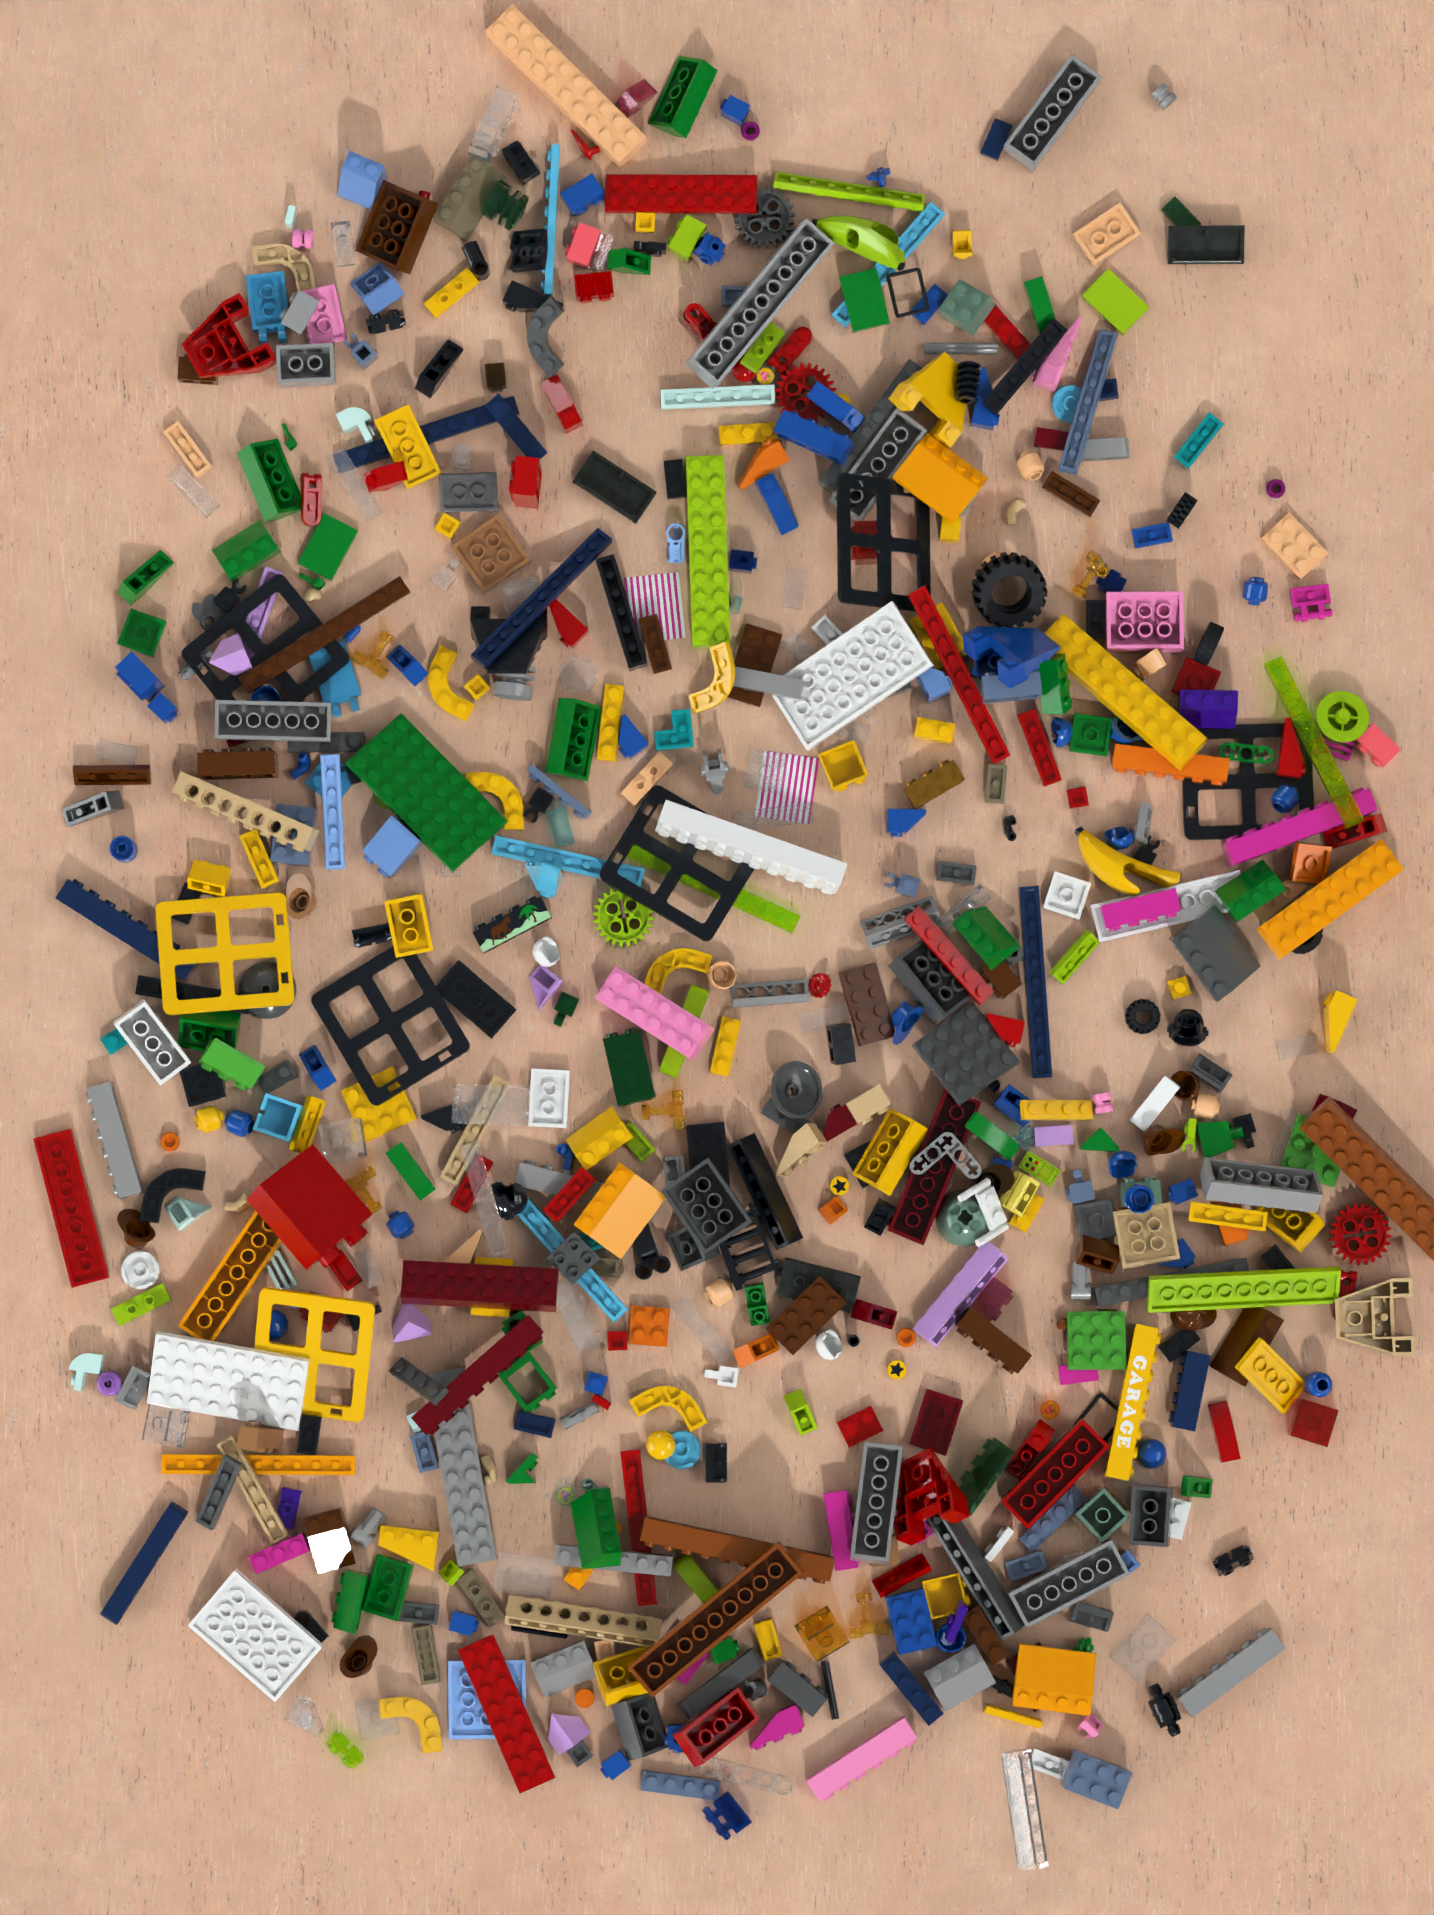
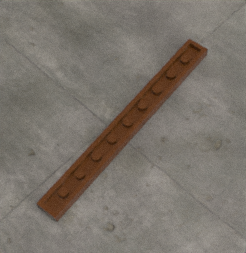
[238,576,410,694]

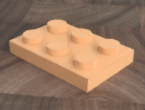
[1072,203,1141,266]
[1261,512,1329,580]

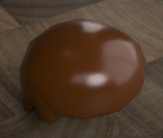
[1171,1071,1200,1101]

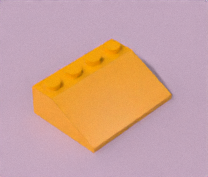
[892,433,988,524]
[574,1162,666,1259]
[1012,1643,1097,1716]

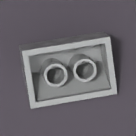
[530,1639,596,1698]
[924,1644,996,1711]

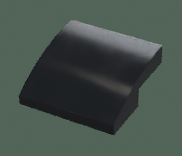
[510,229,548,272]

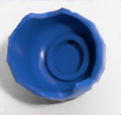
[251,686,281,701]
[1051,717,1073,748]
[1104,826,1135,850]
[1108,1150,1138,1179]
[1124,1184,1154,1213]
[269,1310,288,1340]
[1137,1439,1167,1469]
[935,1623,966,1653]

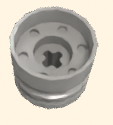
[492,666,536,701]

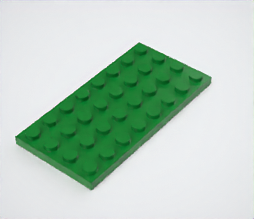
[345,713,508,873]

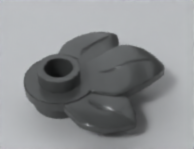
[192,594,227,631]

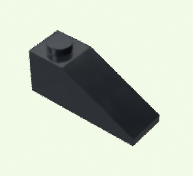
[502,280,564,313]
[415,339,464,398]

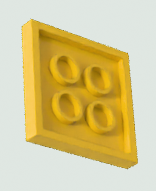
[341,1066,418,1143]

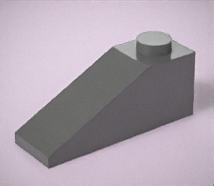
[62,790,125,827]

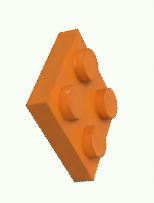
[1288,842,1332,884]
[629,1305,670,1347]

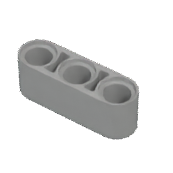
[1081,437,1130,462]

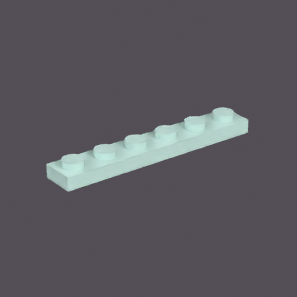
[660,384,775,410]

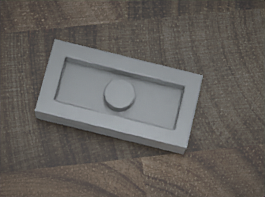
[1134,802,1153,844]

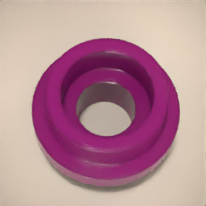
[741,121,760,141]
[1266,479,1285,498]

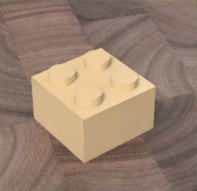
[845,1084,891,1126]

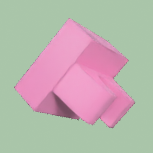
[1078,1713,1104,1739]

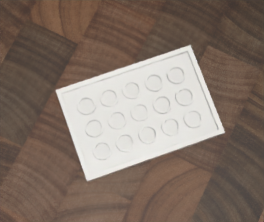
[188,1568,324,1702]

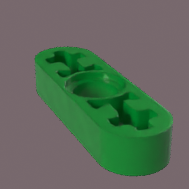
[1218,742,1274,765]

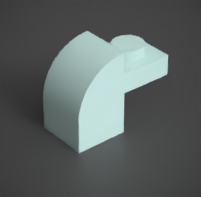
[336,407,375,444]
[69,1353,105,1391]

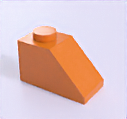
[732,1333,780,1368]

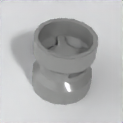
[1150,83,1177,110]

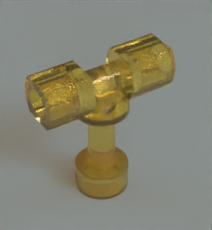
[1072,550,1109,599]
[350,630,395,680]
[642,1090,686,1130]
[345,1165,383,1214]
[848,1592,889,1639]

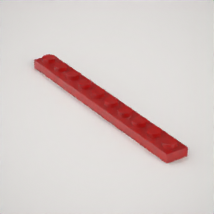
[907,585,1011,764]

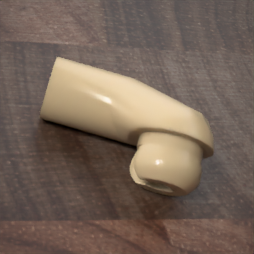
[1007,498,1026,525]
[301,588,322,606]

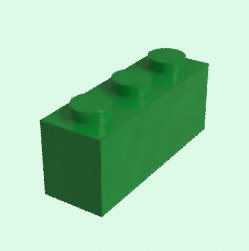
[1037,653,1072,715]

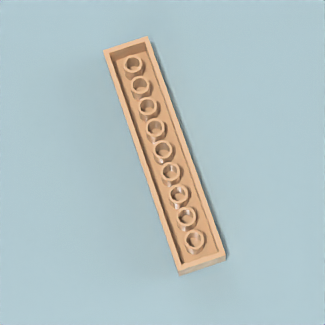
[485,4,646,168]

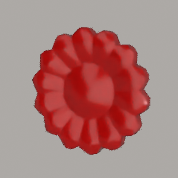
[808,972,831,998]

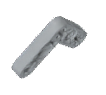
[909,1132,982,1179]

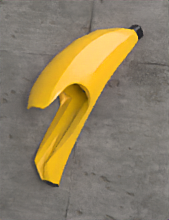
[1075,827,1182,896]

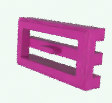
[1312,730,1355,761]

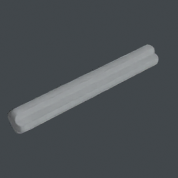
[923,343,998,354]

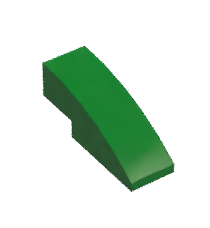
[1023,276,1055,334]
[964,1111,1021,1161]
[385,1142,436,1200]

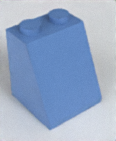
[338,151,388,210]
[362,815,423,878]

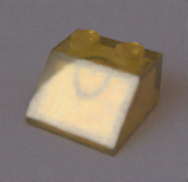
[794,1605,850,1662]

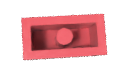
[564,222,601,269]
[1355,723,1401,768]

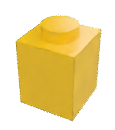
[939,516,961,543]

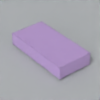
[1034,1125,1074,1147]

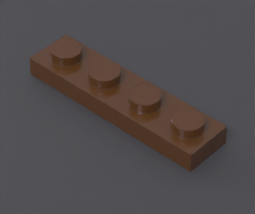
[73,765,152,785]

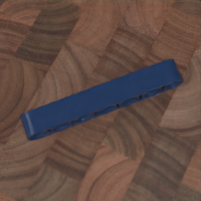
[100,1501,189,1625]

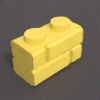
[999,1170,1040,1217]

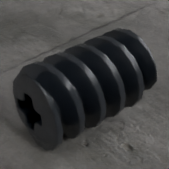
[954,361,981,404]

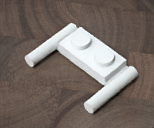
[957,1178,1009,1247]

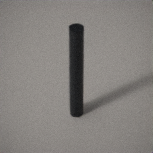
[821,1660,839,1720]

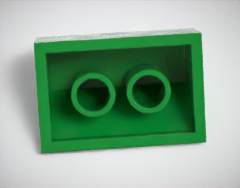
[212,520,280,582]
[1214,860,1286,923]
[952,906,1021,970]
[178,1011,241,1051]
[331,1569,370,1634]

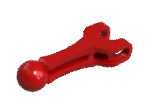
[683,303,756,382]

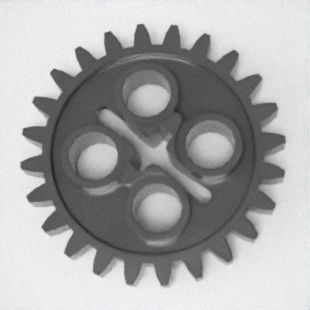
[734,186,795,249]

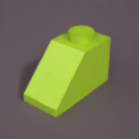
[783,1389,818,1436]

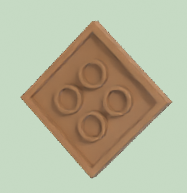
[451,514,531,594]

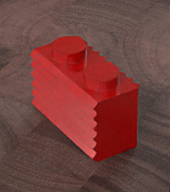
[574,271,614,303]

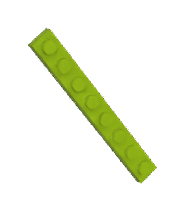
[773,171,926,211]

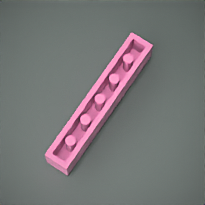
[806,1716,917,1801]

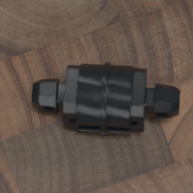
[1148,1683,1182,1737]

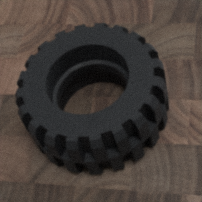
[972,552,1047,628]

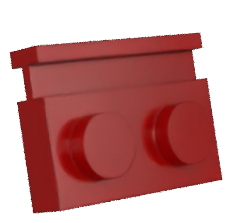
[836,1406,884,1448]

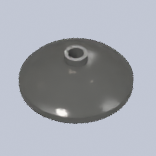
[239,961,296,1019]
[771,1061,822,1119]

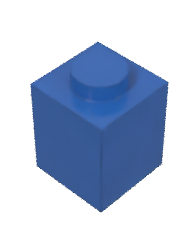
[720,95,750,126]
[147,693,179,724]
[1167,1178,1198,1205]
[584,1371,608,1396]
[448,1610,479,1636]
[600,1749,631,1780]

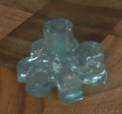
[1013,1125,1035,1151]

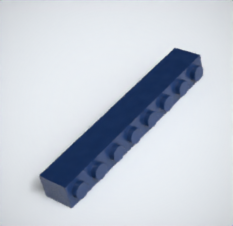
[56,879,198,982]

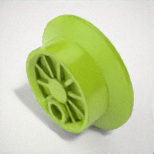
[1316,691,1369,742]

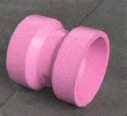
[292,229,313,249]
[1092,1092,1114,1114]

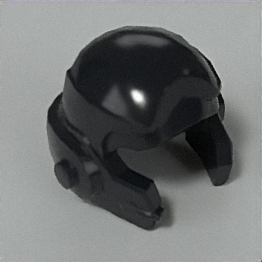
[1167,1009,1209,1047]
[491,1181,528,1220]

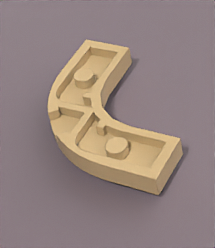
[252,243,316,292]

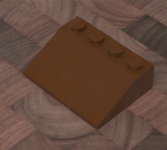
[355,180,439,274]

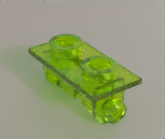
[326,1732,365,1770]

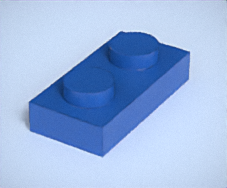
[911,284,948,325]
[1131,522,1173,549]

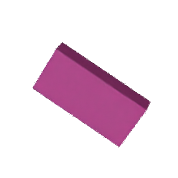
[1058,1365,1099,1385]

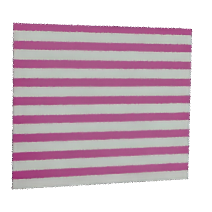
[624,572,686,643]
[755,751,819,824]

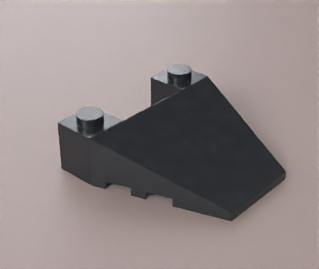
[470,606,548,674]

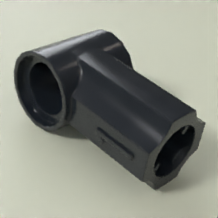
[461,241,490,281]
[295,1610,329,1643]

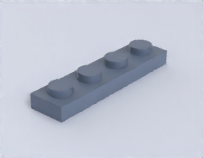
[527,764,592,820]
[1019,1484,1088,1553]
[641,1770,720,1801]

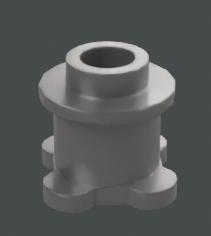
[1006,947,1024,965]
[742,1678,767,1701]

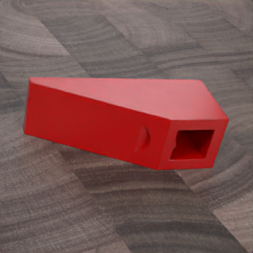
[1004,1419,1055,1480]

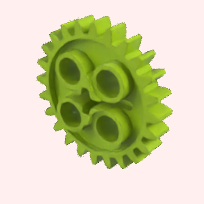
[592,888,655,948]

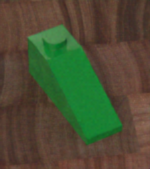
[117,550,174,605]

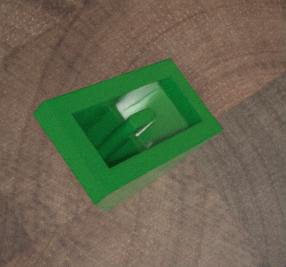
[1079,1127,1119,1152]

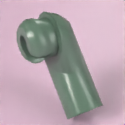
[582,1478,608,1492]

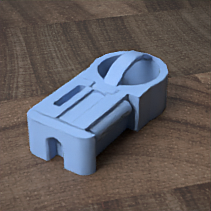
[666,523,686,563]

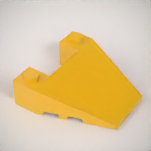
[888,352,966,448]

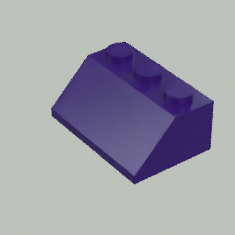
[1178,689,1238,729]

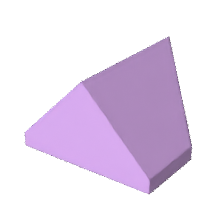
[208,633,253,676]
[529,965,563,1012]
[392,1304,432,1343]
[548,1714,591,1755]

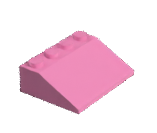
[1105,591,1184,653]

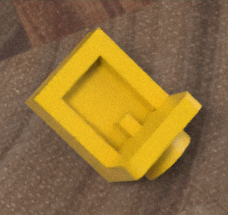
[952,229,973,259]

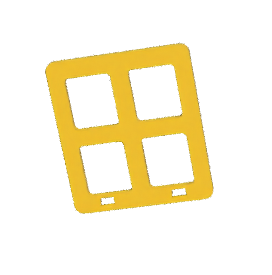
[156,893,294,1015]
[254,1287,375,1422]

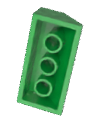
[648,56,718,138]
[237,439,301,523]
[545,698,602,781]
[571,1488,622,1570]

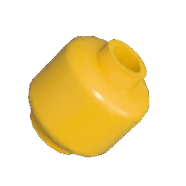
[194,1105,224,1133]

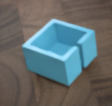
[253,1093,303,1142]

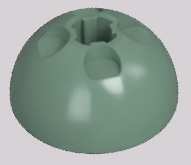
[935,1189,990,1247]

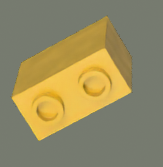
[818,740,868,792]
[921,1572,971,1620]

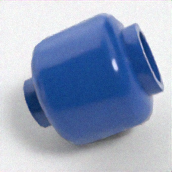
[1242,577,1268,605]
[1271,784,1300,813]
[224,1109,255,1137]
[386,1210,415,1240]
[1304,1371,1332,1397]

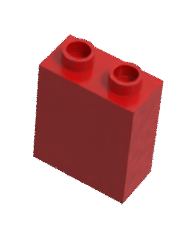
[246,1144,373,1270]

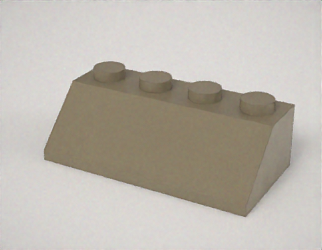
[433,154,506,242]

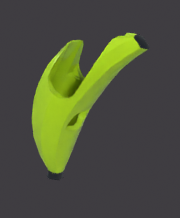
[812,216,905,271]

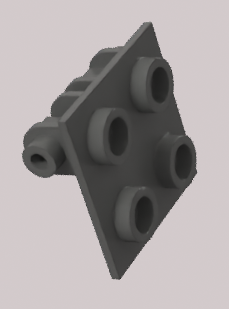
[546,1232,600,1285]

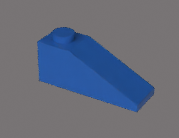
[970,367,1000,430]
[806,381,866,433]
[756,473,799,535]

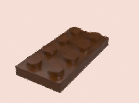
[727,623,783,708]
[838,962,895,1046]
[765,1275,847,1355]

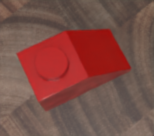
[364,461,408,492]
[986,1013,1025,1047]

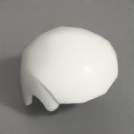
[533,936,560,967]
[816,1329,843,1360]

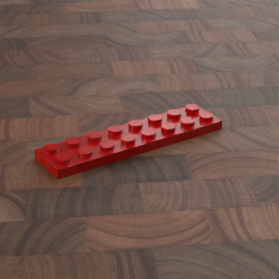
[605,174,758,214]
[33,1129,110,1288]
[458,1634,556,1793]

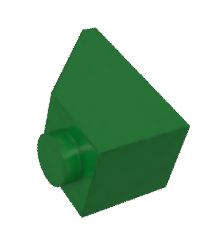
[607,248,652,275]
[711,1636,740,1664]

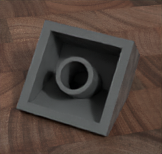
[666,1227,721,1271]

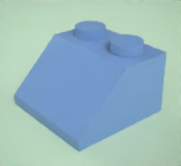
[350,263,404,316]
[916,668,953,704]

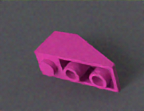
[750,1703,805,1750]

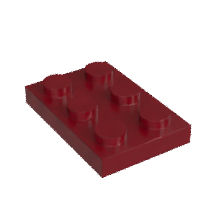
[909,1389,964,1456]

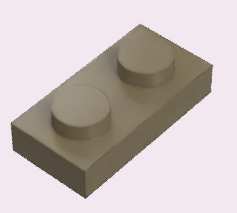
[985,764,1007,804]

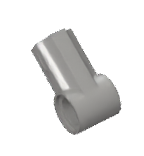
[1070,1262,1091,1300]
[351,1508,387,1549]

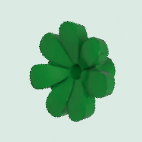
[1073,1637,1094,1652]

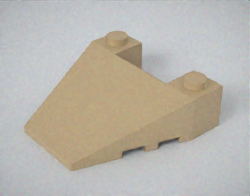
[1335,1278,1415,1356]

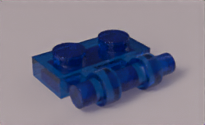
[702,1791,752,1840]

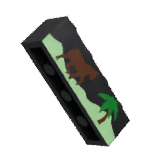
[472,896,552,954]

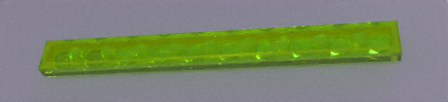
[1264,656,1364,829]
[620,845,800,934]

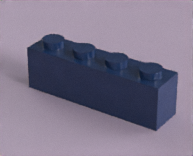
[484,393,548,459]
[1168,1351,1210,1432]
[879,1651,944,1726]

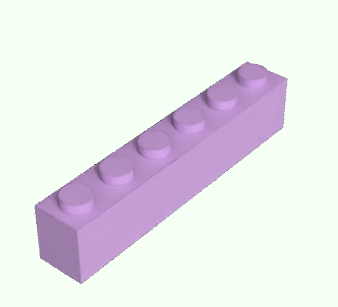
[913,1241,1009,1348]

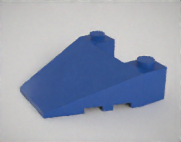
[963,626,1060,688]

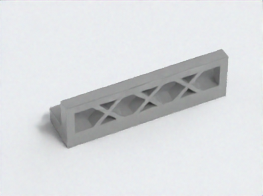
[860,896,942,949]
[731,979,809,1008]

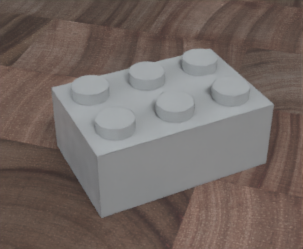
[276,343,337,388]

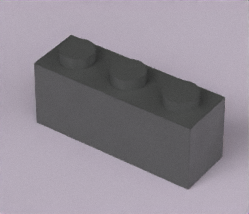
[767,1661,827,1717]

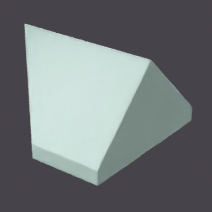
[164,1196,212,1231]

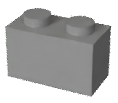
[280,290,320,335]

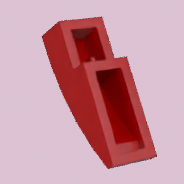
[1208,1401,1241,1463]

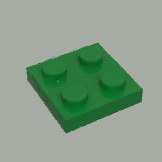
[117,608,167,658]
[1069,713,1113,757]

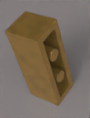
[903,759,965,809]

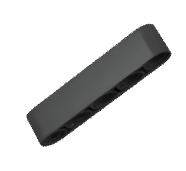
[678,1647,765,1720]

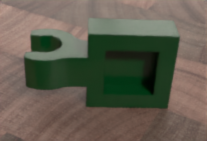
[554,992,579,1027]

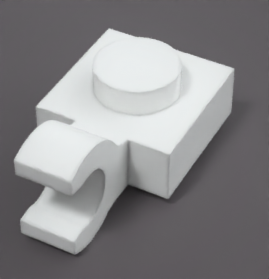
[704,1365,739,1388]

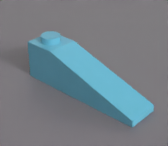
[525,861,563,899]

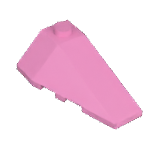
[1032,317,1082,392]

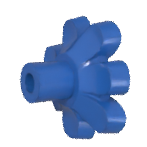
[866,167,890,187]

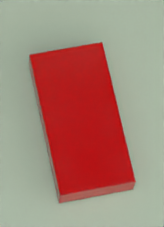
[329,1249,363,1292]

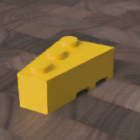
[378,1524,440,1571]

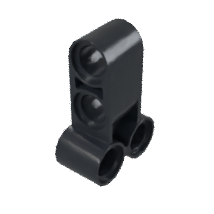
[634,1223,671,1280]

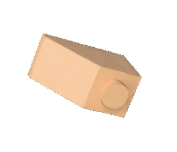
[1133,648,1167,681]

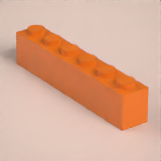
[1112,743,1230,786]

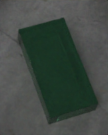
[1161,197,1201,226]

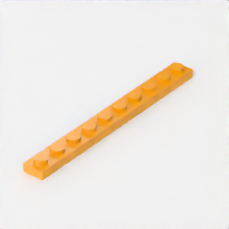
[161,1454,356,1475]

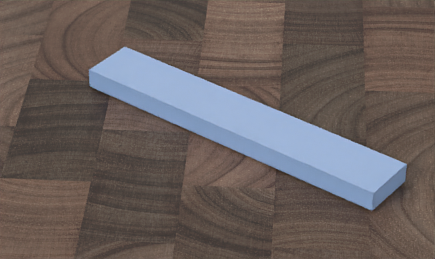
[320,754,345,870]

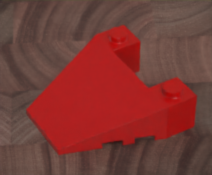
[181,293,277,378]
[894,1448,970,1546]

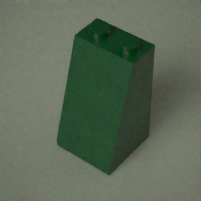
[603,1028,656,1107]

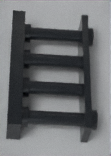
[719,1202,782,1291]

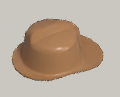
[286,873,316,919]

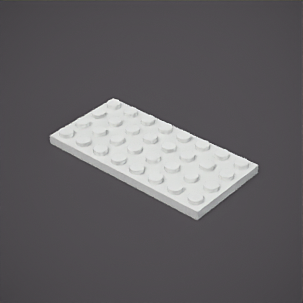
[772,601,934,751]
[147,1331,310,1431]

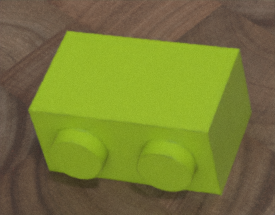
[667,214,707,262]

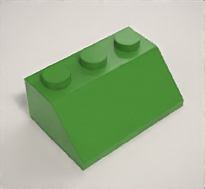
[198,1038,266,1091]

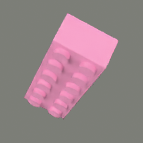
[595,966,714,1061]

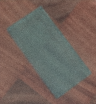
[546,806,575,848]

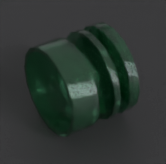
[481,180,529,231]

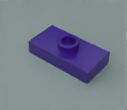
[277,1487,302,1529]
[944,1600,968,1643]

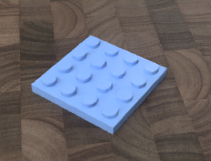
[448,1659,526,1739]

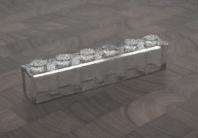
[458,1140,510,1258]
[1001,1749,1048,1870]

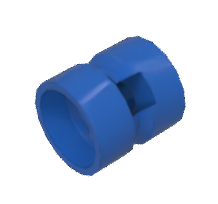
[110,836,138,863]

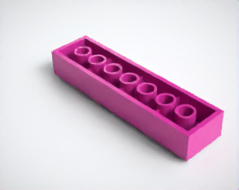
[1221,787,1378,867]

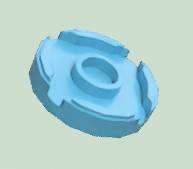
[1051,385,1082,423]
[665,1431,701,1469]

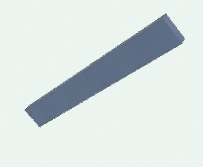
[1058,329,1118,475]

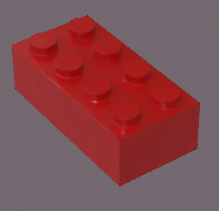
[509,456,542,509]
[673,1687,760,1767]

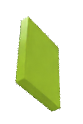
[1082,269,1149,335]

